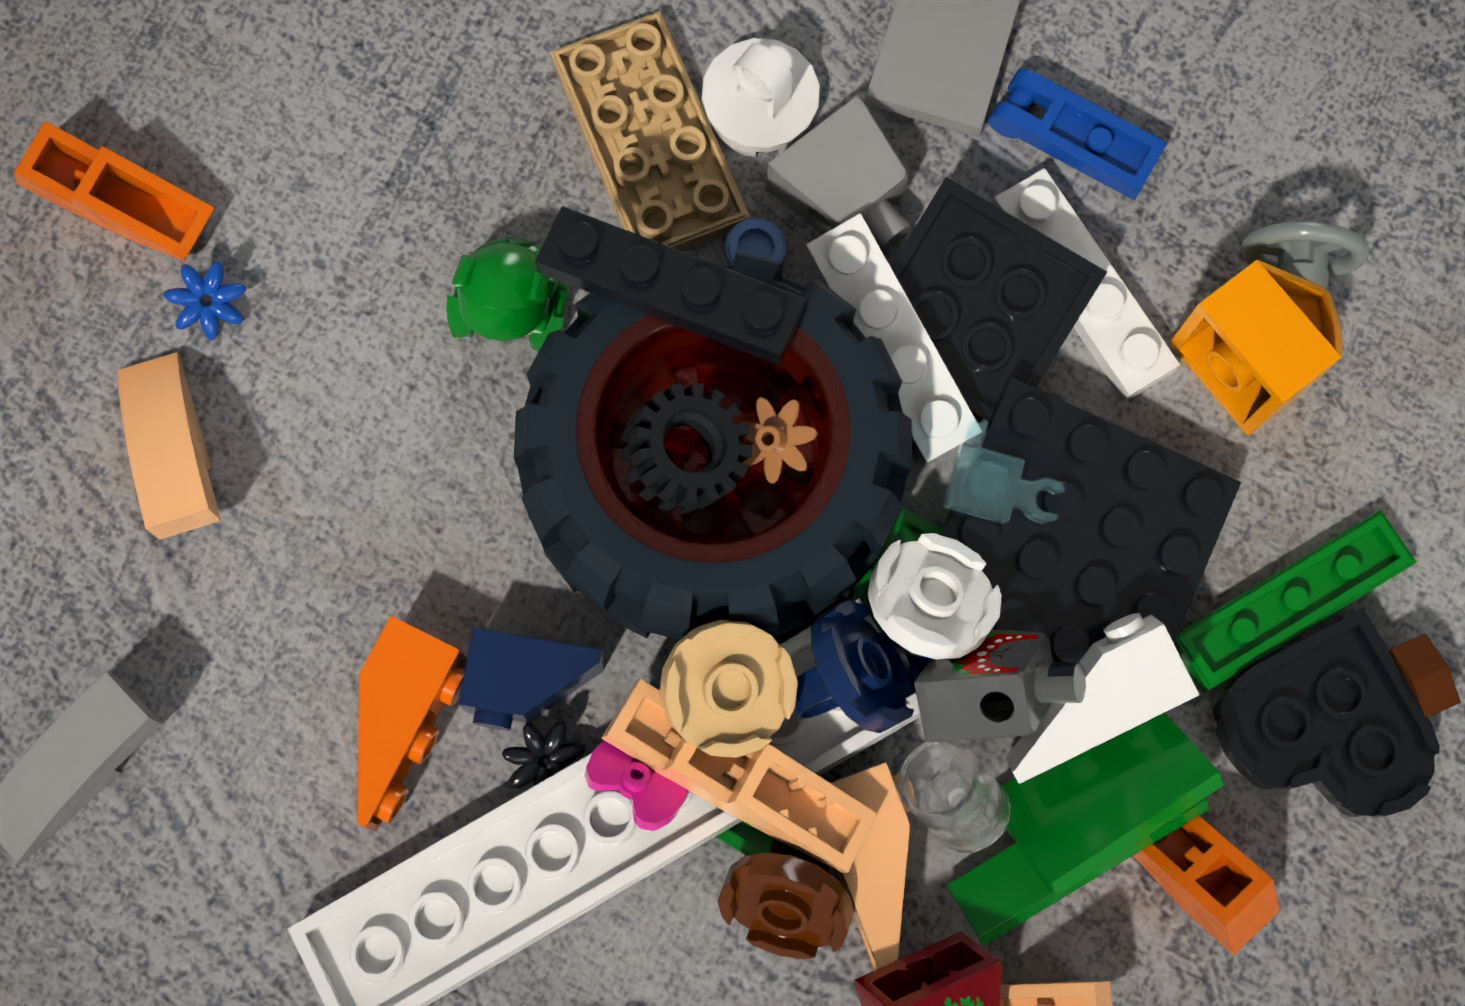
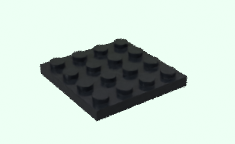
[939,377,1241,663]

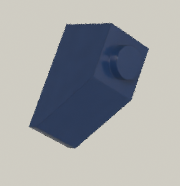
[458,628,605,731]

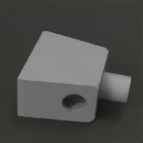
[766,96,911,251]

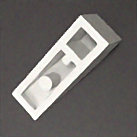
[1006,613,1199,784]

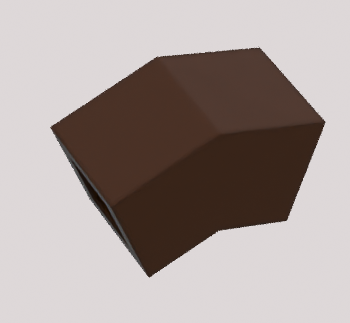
[1389,633,1461,718]

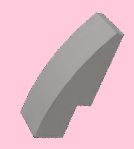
[0,671,163,864]

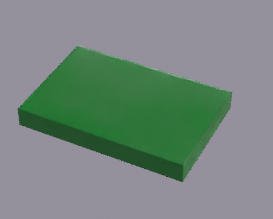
[985,712,1224,896]

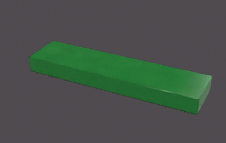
[1174,510,1417,693]
[947,798,1210,946]

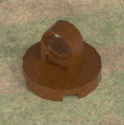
[718,839,854,959]

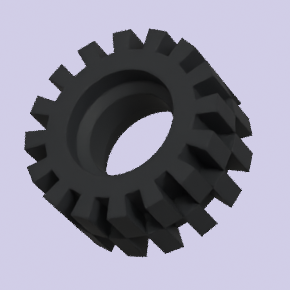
[620,382,752,513]

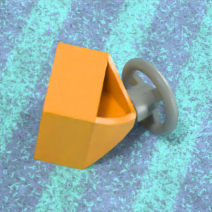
[1169,221,1369,436]

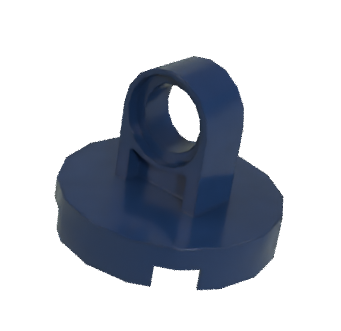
[794,600,916,733]

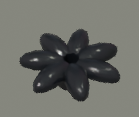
[502,721,586,789]

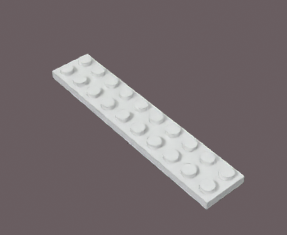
[287,599,921,1006]

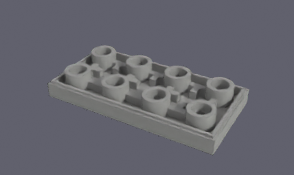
[864,0,1020,137]

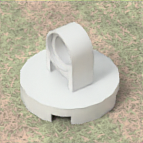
[701,38,820,157]
[868,533,1002,660]

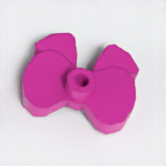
[584,741,692,831]

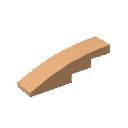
[602,678,879,874]

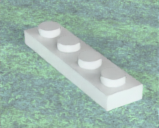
[992,168,1180,402]
[806,213,982,463]

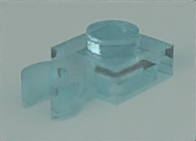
[942,442,1065,525]

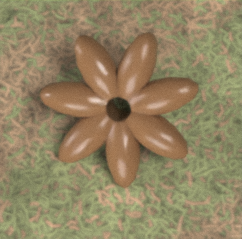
[736,397,818,484]

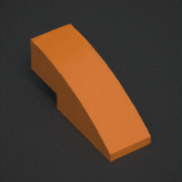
[14,121,215,262]

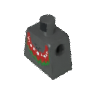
[914,629,1086,742]

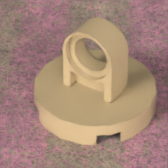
[660,619,798,758]

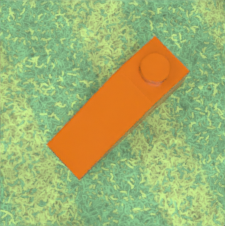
[1133,816,1280,956]

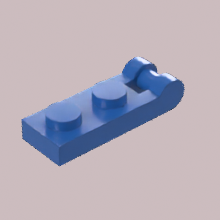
[988,69,1167,201]

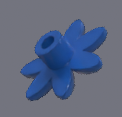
[164,261,246,340]

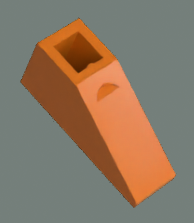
[357,616,467,832]

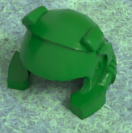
[446,236,570,352]

